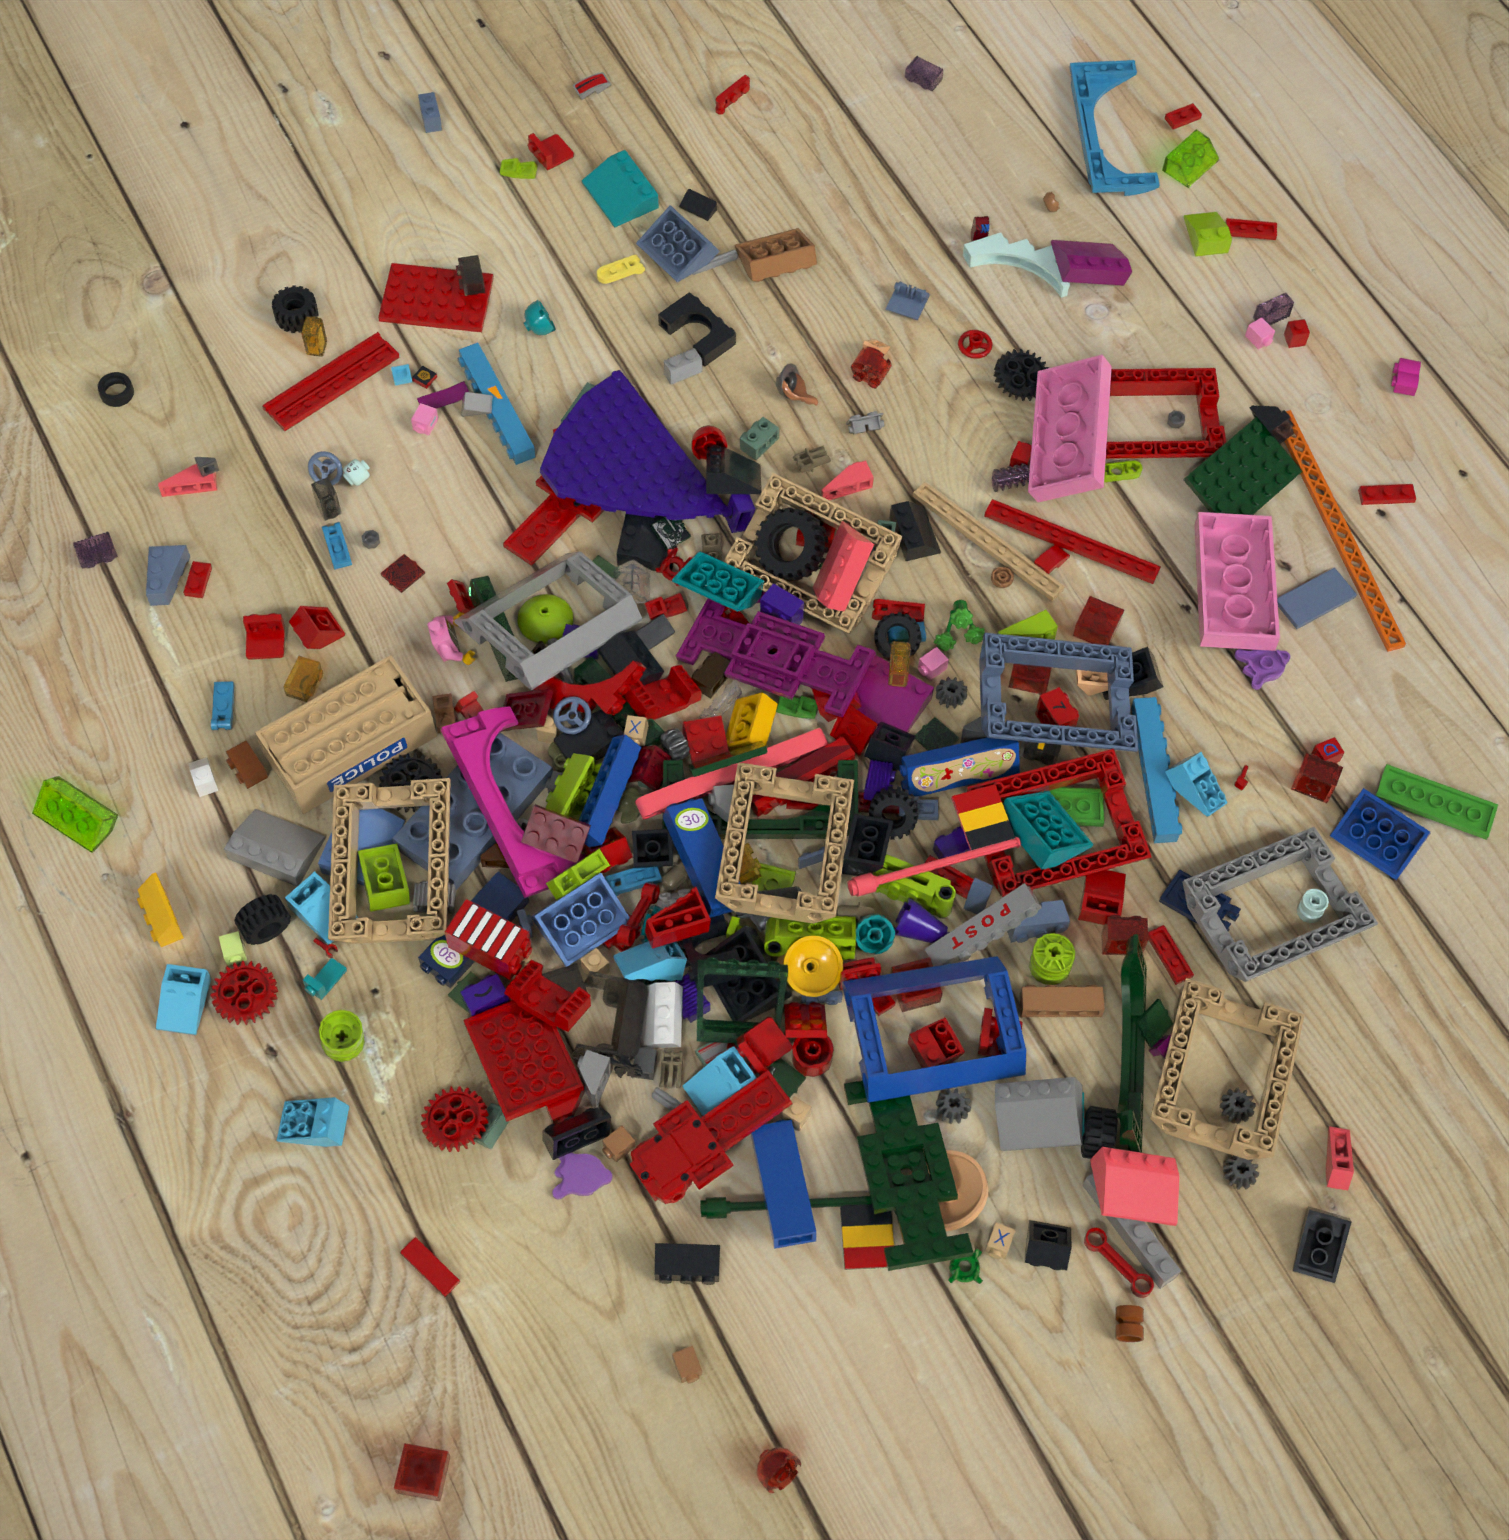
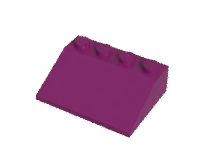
[1051,240,1132,286]
[857,655,934,732]

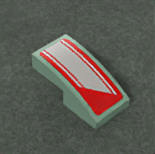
[695,1034,738,1067]

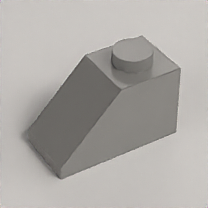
[708,785,734,823]

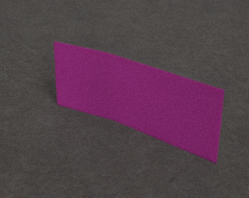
[417,381,469,409]

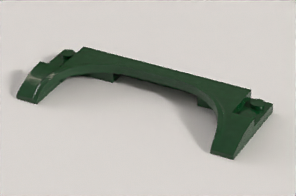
[662,760,858,839]
[1116,934,1147,1153]

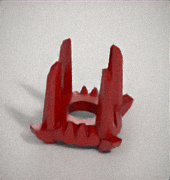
[655,548,692,586]

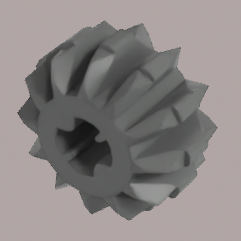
[936,676,967,709]
[660,728,690,760]
[1220,1087,1256,1124]
[936,1088,971,1124]
[1223,1155,1259,1190]

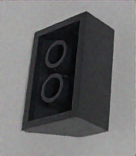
[890,501,941,561]
[597,630,664,685]
[842,814,893,876]
[542,1106,611,1160]
[654,1243,720,1285]

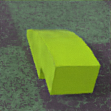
[546,849,610,900]

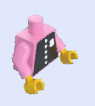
[427,612,476,665]

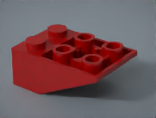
[1078,870,1126,928]

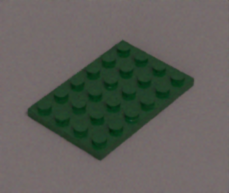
[1183,417,1302,515]

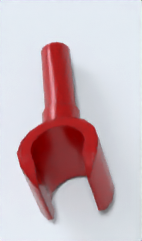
[1234,765,1249,791]
[313,938,338,958]

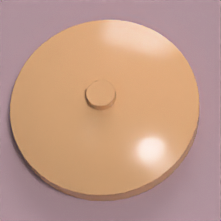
[908,1150,988,1231]

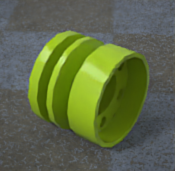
[1029,933,1075,985]
[319,1010,365,1062]

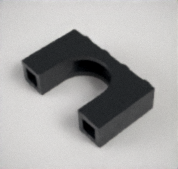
[658,292,736,367]
[677,914,743,989]

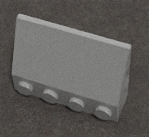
[224,809,326,886]
[995,1077,1082,1151]

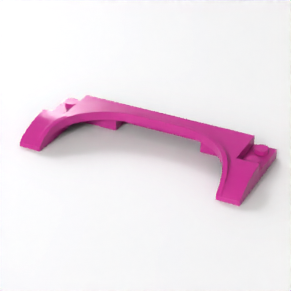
[441,707,587,898]

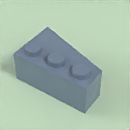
[146,545,190,606]
[1007,900,1070,943]

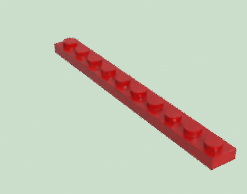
[984,499,1161,584]

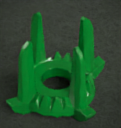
[948,1248,983,1284]

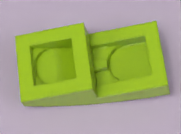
[500,158,538,179]

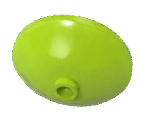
[517,594,573,644]

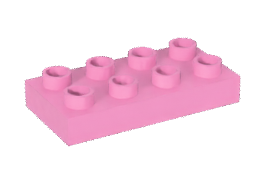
[1028,355,1112,502]
[1194,512,1280,651]

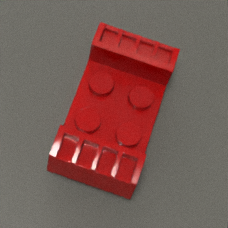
[622,665,702,720]
[504,960,591,1032]

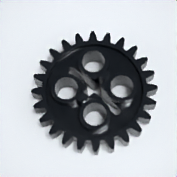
[993,349,1049,401]
[379,753,442,813]

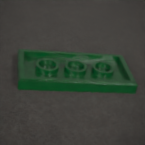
[688,741,768,777]

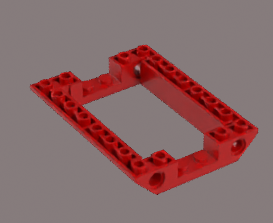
[1106,368,1226,459]
[967,749,1151,898]

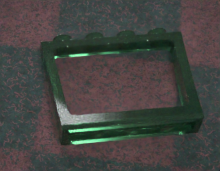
[696,957,788,1044]

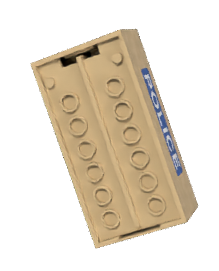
[255,655,437,815]

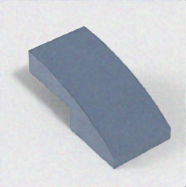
[899,796,938,820]
[964,878,993,915]

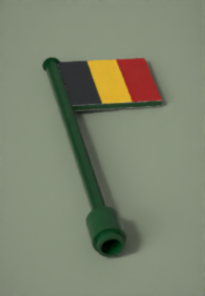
[700,1196,894,1270]

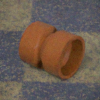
[1115,1305,1144,1342]

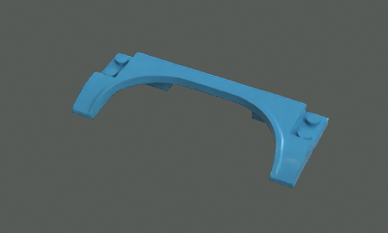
[1069,60,1160,196]

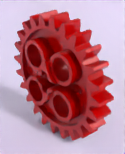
[210,961,278,1025]
[421,1086,489,1152]

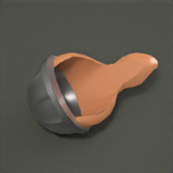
[776,363,818,406]

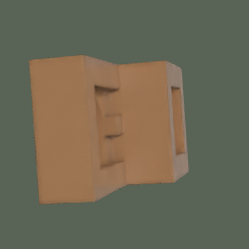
[432,693,456,733]

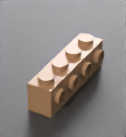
[1020,985,1105,1017]

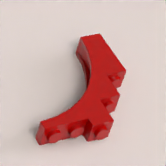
[534,660,646,715]

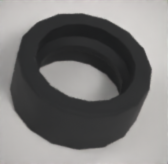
[98,372,134,407]

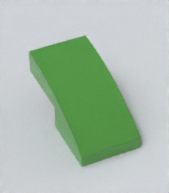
[776,695,818,719]

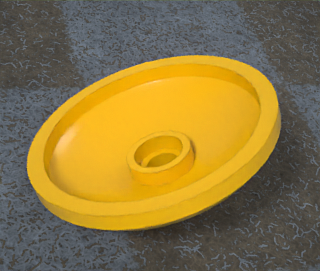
[783,936,843,997]

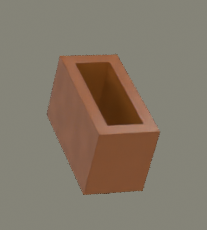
[226,740,268,789]

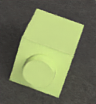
[219,931,247,966]

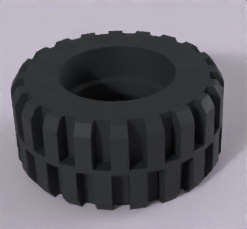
[754,508,828,580]

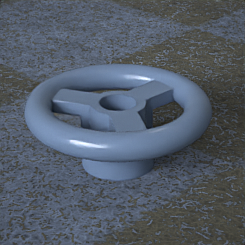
[308,451,343,486]
[553,697,591,734]

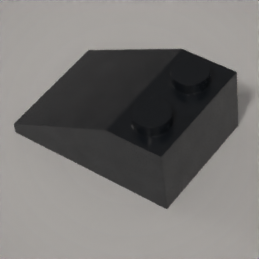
[1102,646,1164,700]
[554,710,624,761]
[1293,1206,1352,1283]

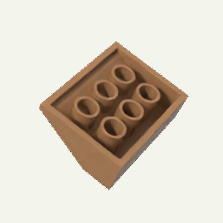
[735,228,817,282]

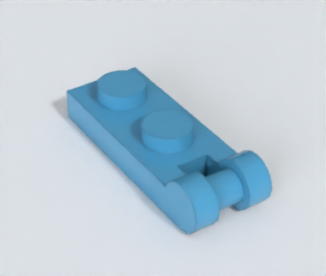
[322,522,352,570]
[211,681,235,730]
[604,867,662,897]

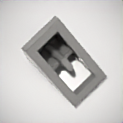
[461,392,493,417]

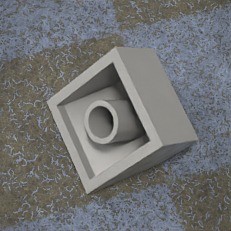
[577,1050,611,1108]

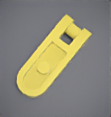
[597,255,645,284]

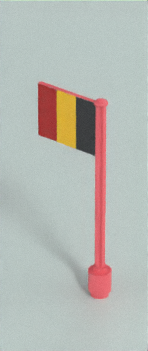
[847,784,1021,897]

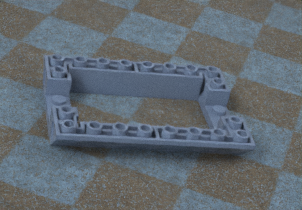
[979,633,1138,752]

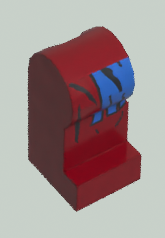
[970,216,990,241]

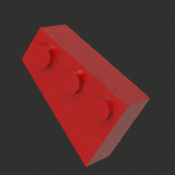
[645,887,711,949]

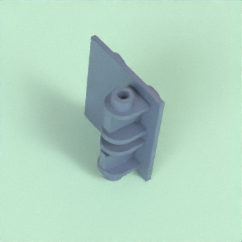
[886,281,930,321]

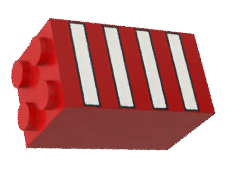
[445,899,532,980]

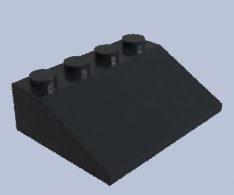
[706,445,762,494]
[616,514,683,571]
[705,925,792,1026]

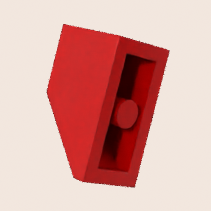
[545,1083,584,1124]

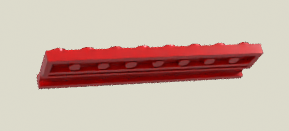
[262,332,400,431]

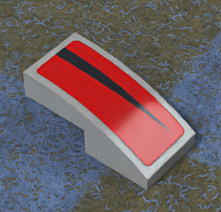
[573,72,611,100]

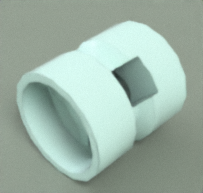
[1297,889,1329,923]

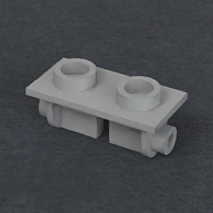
[846,411,884,435]

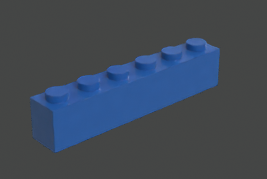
[579,734,641,847]

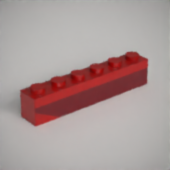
[751,736,855,817]

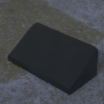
[679,189,717,221]
[636,614,675,650]

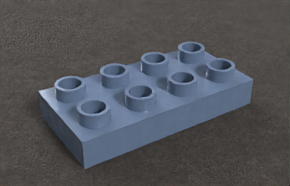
[392,733,553,890]

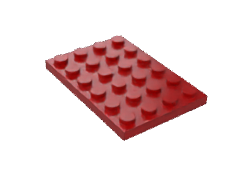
[378,263,494,333]
[463,1000,584,1122]

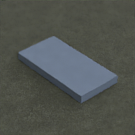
[1277,568,1357,629]

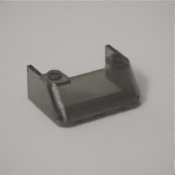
[572,971,648,1061]

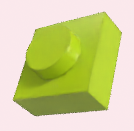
[726,916,742,939]

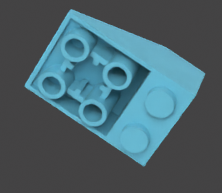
[1165,752,1228,817]
[285,871,358,945]
[613,941,687,981]
[156,964,211,1035]
[682,1046,756,1116]
[276,1097,349,1147]

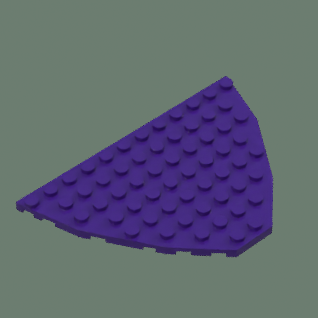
[540,370,730,520]

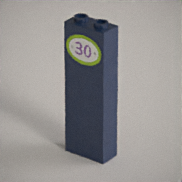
[418,872,529,988]

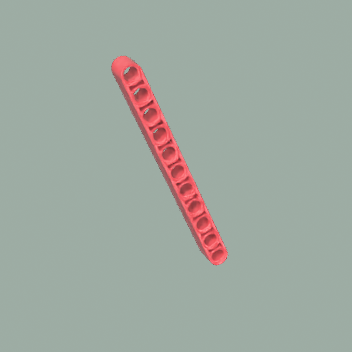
[635,728,829,820]

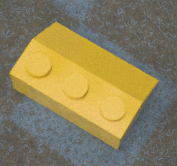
[726,692,778,751]
[137,872,184,947]

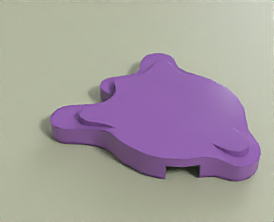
[1234,649,1290,690]
[552,1152,612,1200]

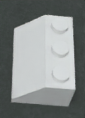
[641,982,683,1048]

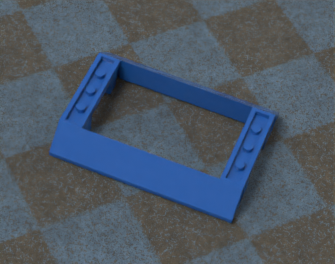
[842,956,1026,1103]

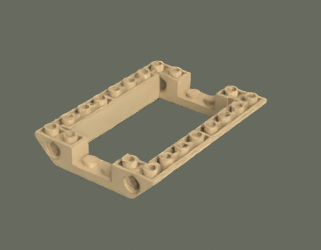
[724,473,902,634]
[715,763,854,924]
[328,778,451,944]
[1150,978,1305,1160]

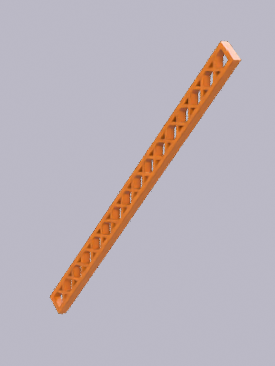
[1284,410,1406,652]

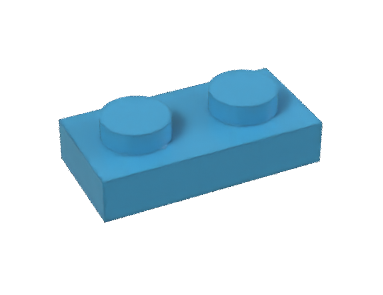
[887,622,926,644]

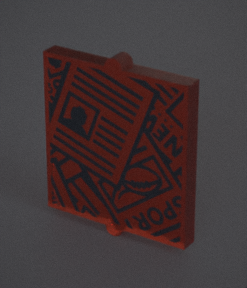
[380,554,425,593]

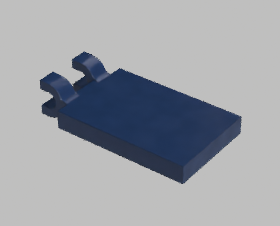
[1159,870,1241,932]

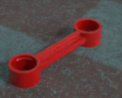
[617,882,660,947]
[1084,1227,1154,1298]

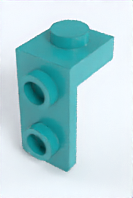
[303,958,347,1000]

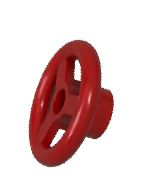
[958,330,993,359]

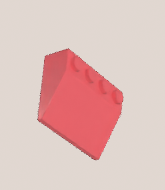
[813,521,874,612]
[1090,1147,1179,1226]

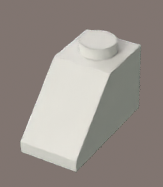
[188,757,218,797]

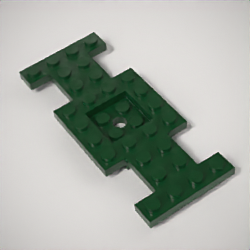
[844,1080,973,1271]

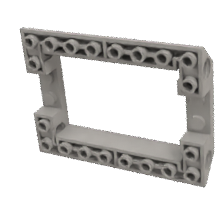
[454,551,642,690]
[1183,827,1378,982]

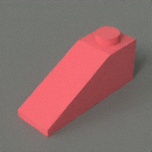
[821,460,874,500]
[158,464,217,497]
[1326,1126,1354,1191]

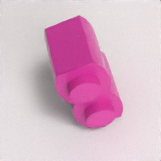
[1391,358,1421,396]

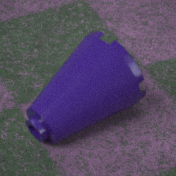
[894,898,950,944]

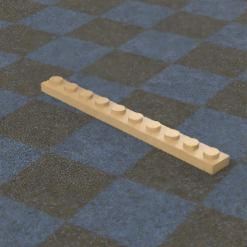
[913,482,1065,602]

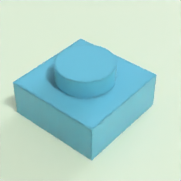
[391,364,412,386]

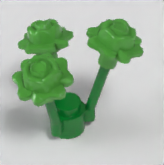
[934,600,985,651]

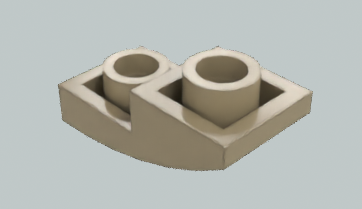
[701,533,722,561]

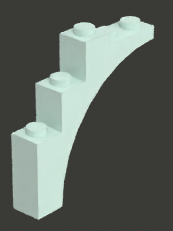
[963,232,1070,297]

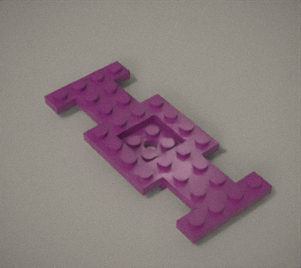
[676,598,876,718]

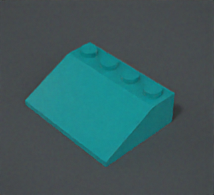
[582,150,659,228]
[672,551,764,612]
[1003,791,1094,870]

